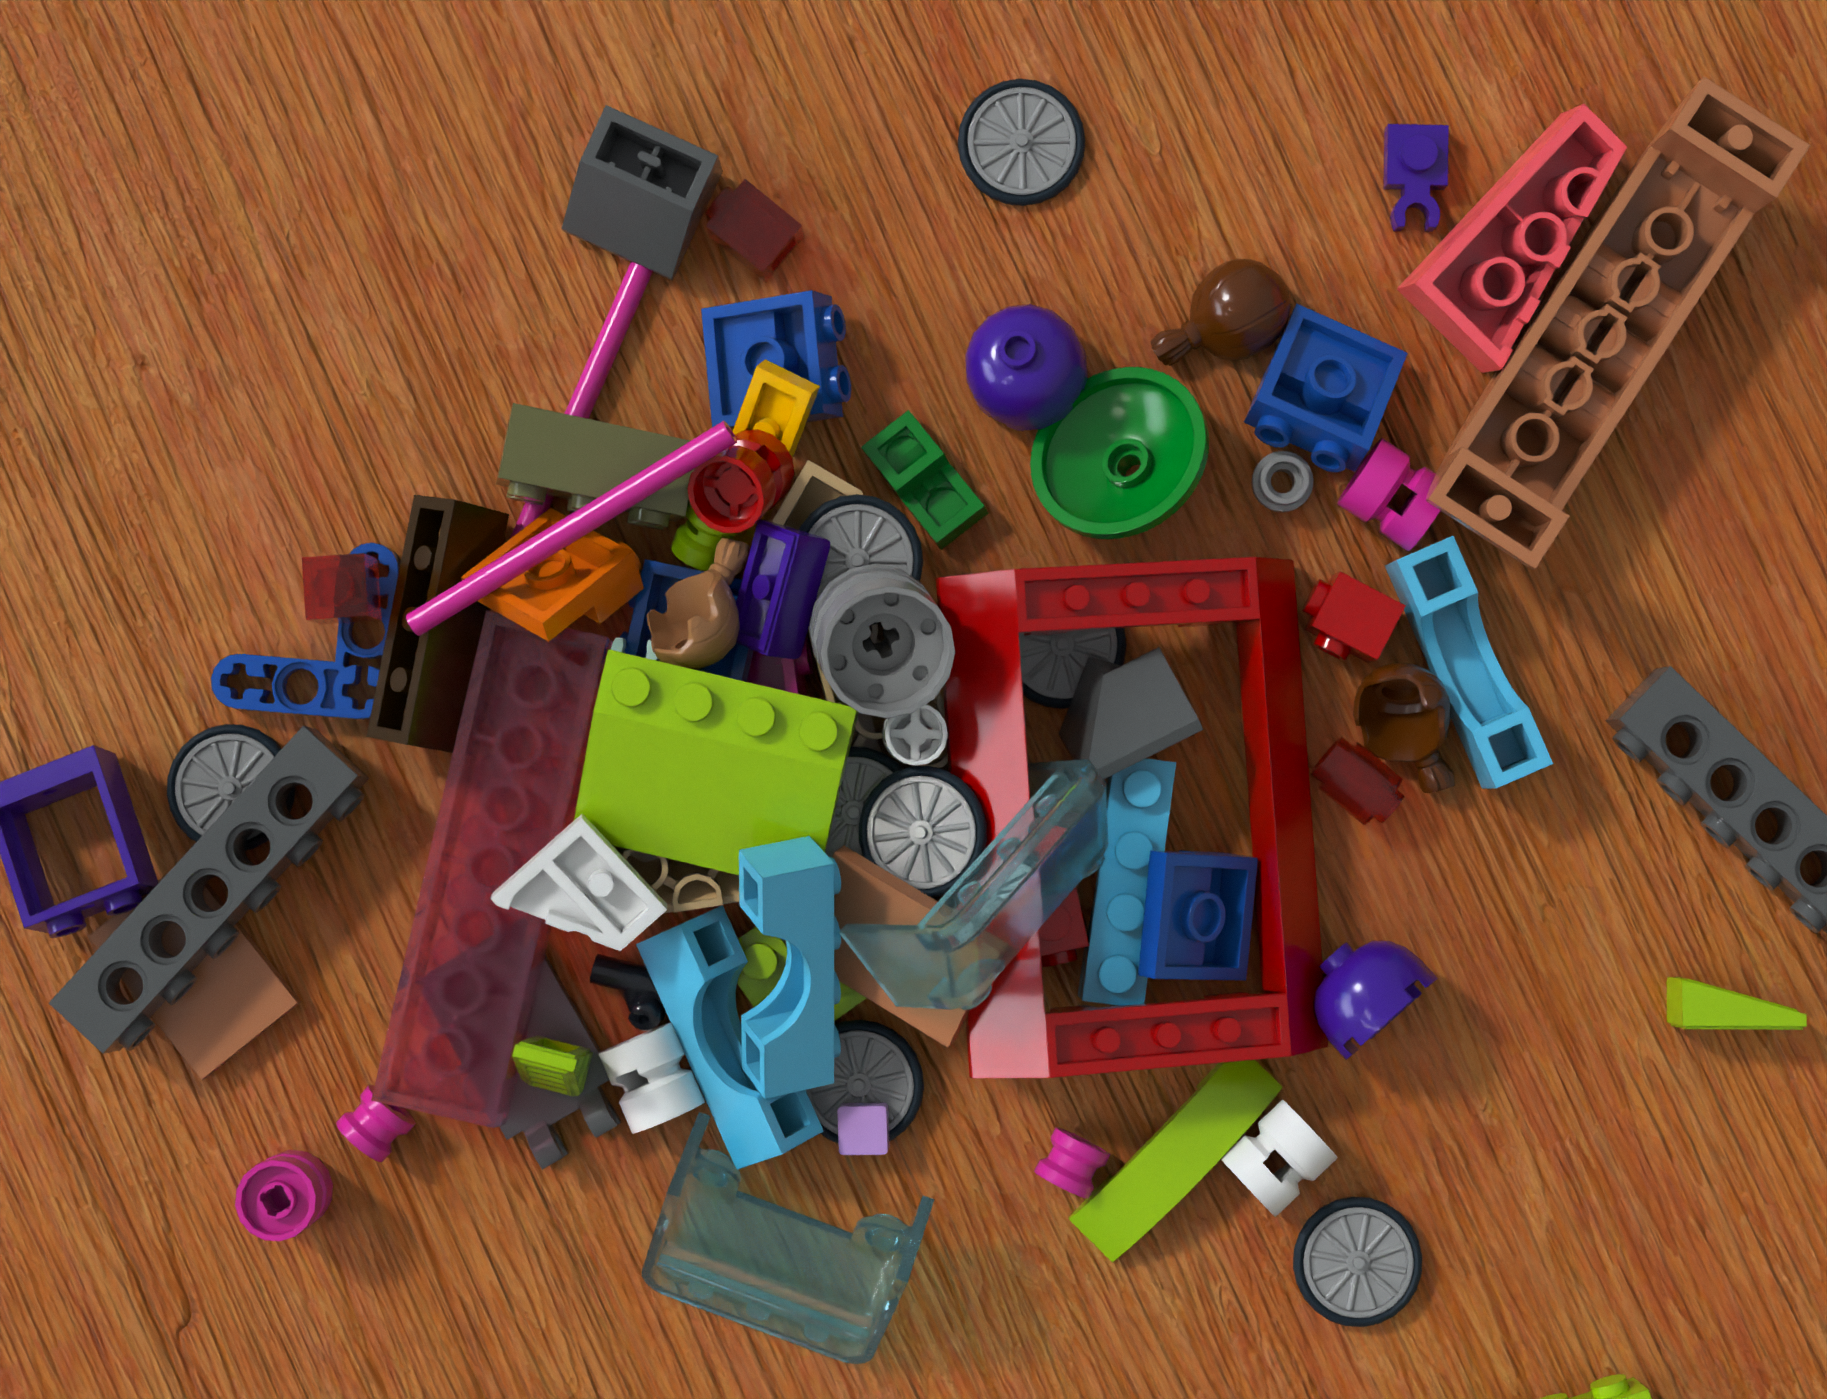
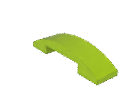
[1068,1060,1283,1263]

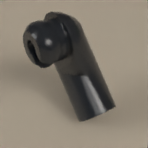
[590,954,666,1031]

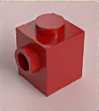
[1302,571,1406,663]
[1037,883,1089,967]

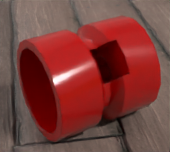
[687,429,795,533]

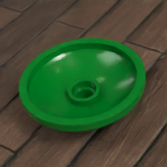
[1030,367,1209,539]

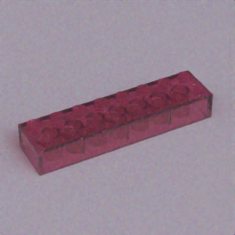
[371,610,613,1128]

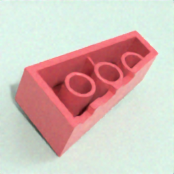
[1397,104,1627,373]

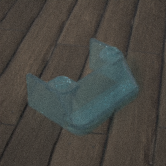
[839,759,1109,1010]
[641,1112,935,1364]

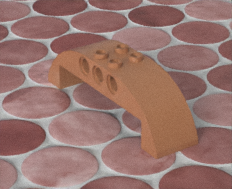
[1426,76,1811,570]

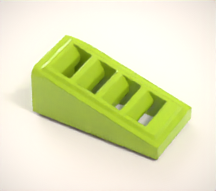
[1667,977,1807,1030]
[512,1035,593,1096]

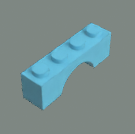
[1385,536,1553,789]
[1078,758,1176,1006]
[739,836,841,1099]
[636,905,824,1170]

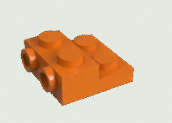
[461,508,644,642]

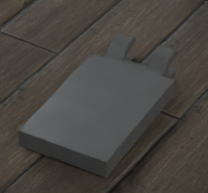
[416,918,621,1170]

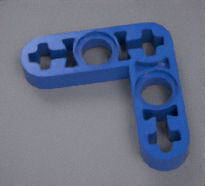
[211,543,401,720]

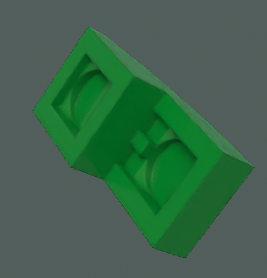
[861,410,988,550]

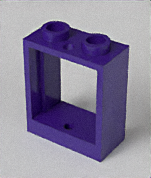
[0,745,158,938]

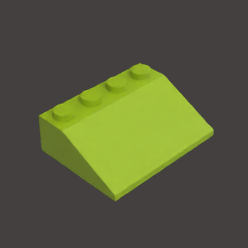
[574,649,859,875]

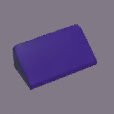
[736,519,831,659]

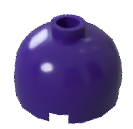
[965,304,1088,431]
[1314,941,1438,1060]

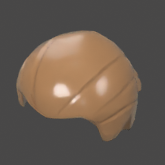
[647,538,751,670]

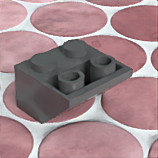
[561,105,723,281]

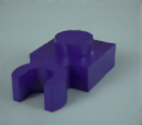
[1383,124,1449,232]

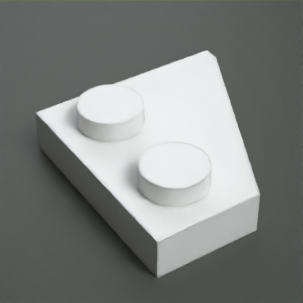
[491,813,667,951]

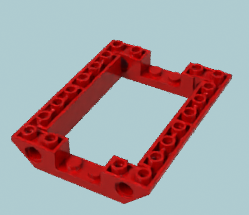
[936,557,1329,1079]

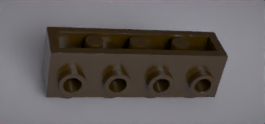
[367,495,509,755]

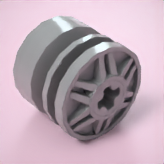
[809,564,955,718]

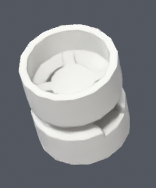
[599,1022,705,1134]
[1221,1099,1338,1217]

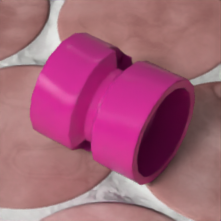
[1337,438,1440,551]
[235,1150,333,1241]

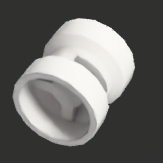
[882,704,948,766]

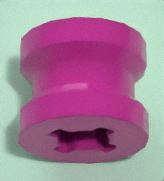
[336,1084,416,1162]
[1034,1127,1110,1199]

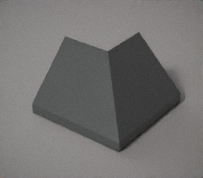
[1058,647,1203,785]

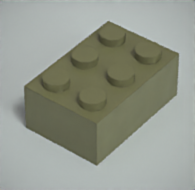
[496,403,695,530]

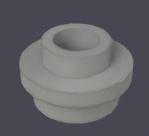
[1252,451,1313,512]

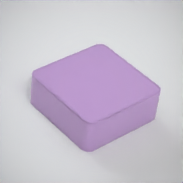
[837,1102,890,1155]

